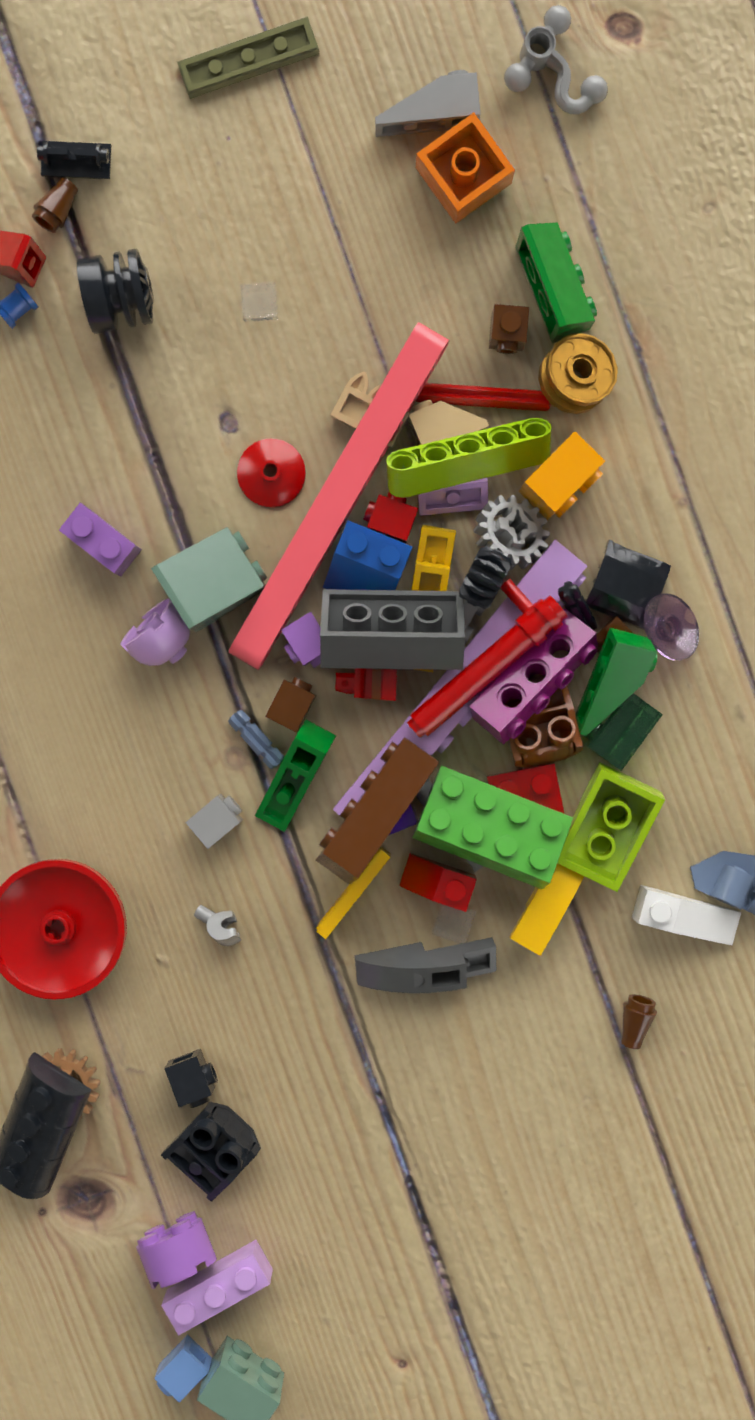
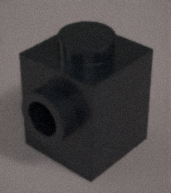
[164,1048,218,1108]

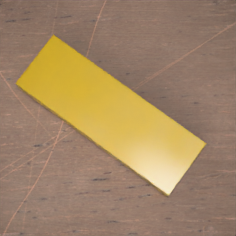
[316,846,391,939]

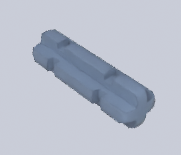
[228,710,284,769]

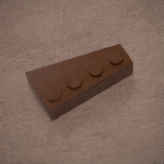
[316,737,439,884]

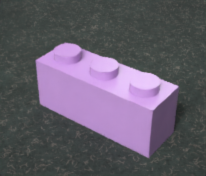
[161,1240,273,1336]

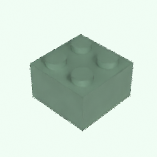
[197,1336,284,1420]

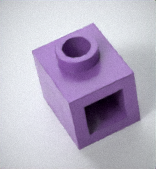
[281,612,321,668]

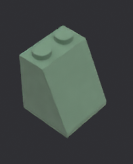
[151,527,268,632]

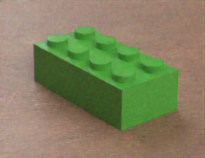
[412,765,573,889]

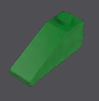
[575,628,658,736]
[254,719,336,832]

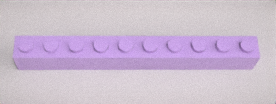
[333,540,587,815]

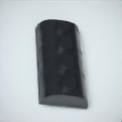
[0,1052,92,1199]

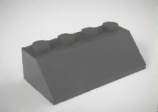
[320,589,465,670]

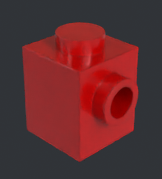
[363,492,418,544]

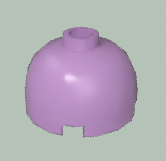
[121,598,190,666]

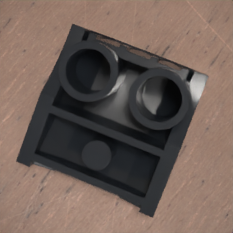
[585,539,671,631]
[160,1102,261,1202]

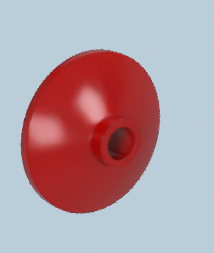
[237,438,306,508]

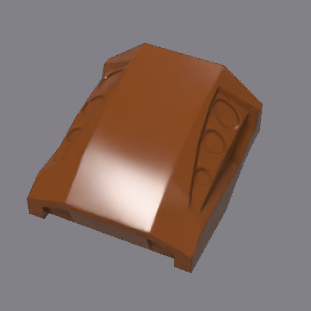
[505,685,583,768]

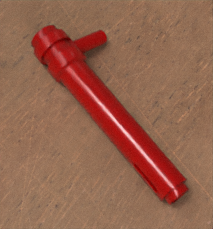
[407,579,568,738]

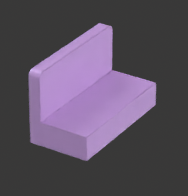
[418,478,488,516]

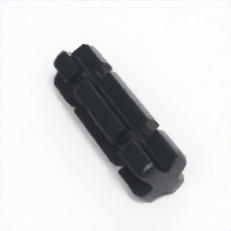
[558,581,598,631]

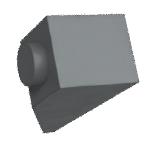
[375,70,481,137]

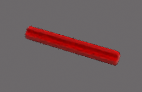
[416,383,551,411]

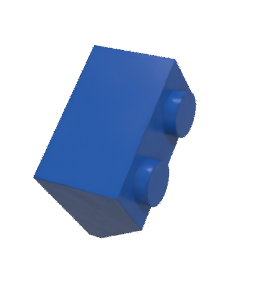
[323,520,413,590]

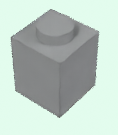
[185,794,243,849]

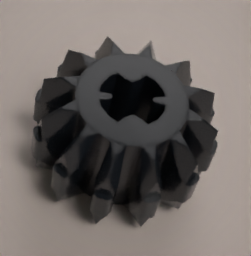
[459,546,512,609]

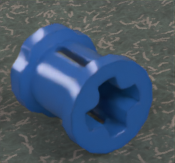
[0,282,39,329]

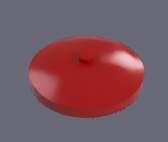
[0,859,127,1000]

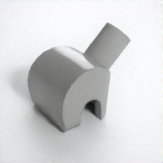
[194,905,241,946]

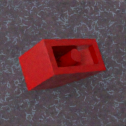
[0,230,46,288]
[399,853,477,912]

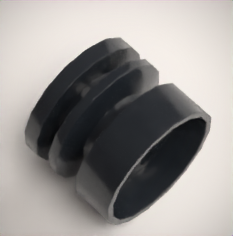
[77,248,154,334]

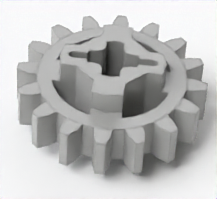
[474,495,550,570]

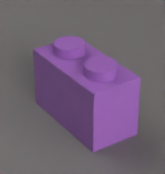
[59,503,142,576]

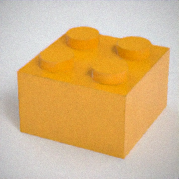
[518,431,605,520]

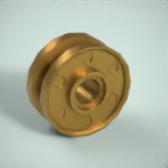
[538,333,618,414]

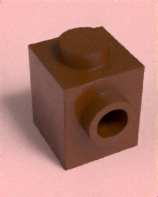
[489,304,529,354]

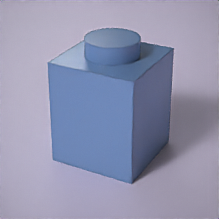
[154,1334,212,1402]

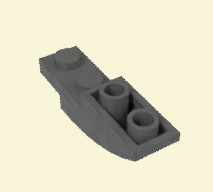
[354,937,496,993]

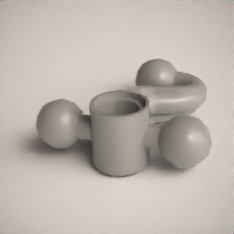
[504,5,608,114]

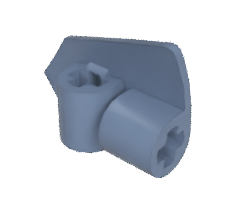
[690,851,755,915]

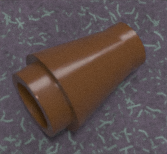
[32,178,78,233]
[621,994,657,1049]

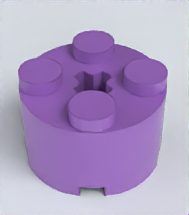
[136,1211,217,1289]

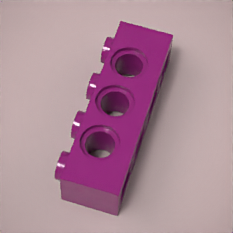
[469,608,598,745]

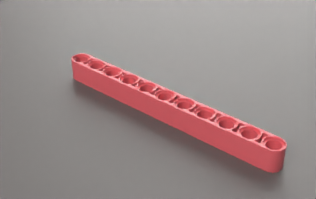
[228,322,449,670]

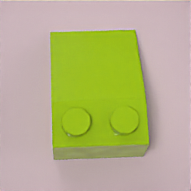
[557,762,665,892]

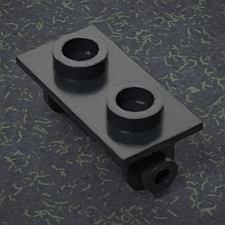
[37,141,112,179]

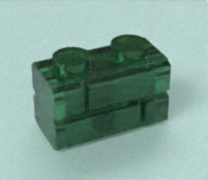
[584,693,662,771]

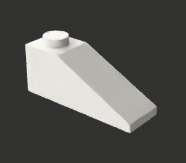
[632,885,741,946]

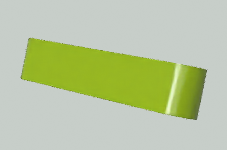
[386,418,552,498]

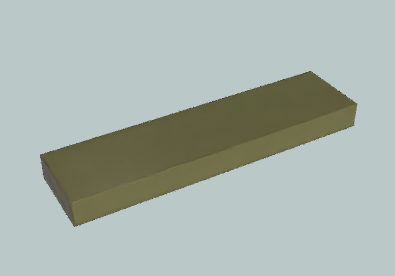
[177,16,319,99]

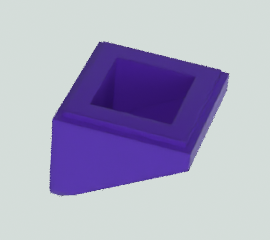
[389,802,419,835]

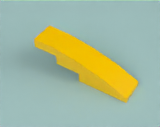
[411,525,456,672]
[509,863,584,956]

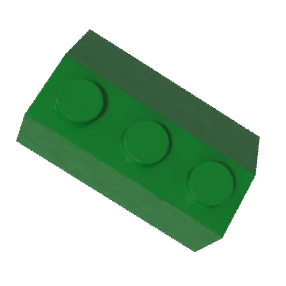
[515,222,597,344]

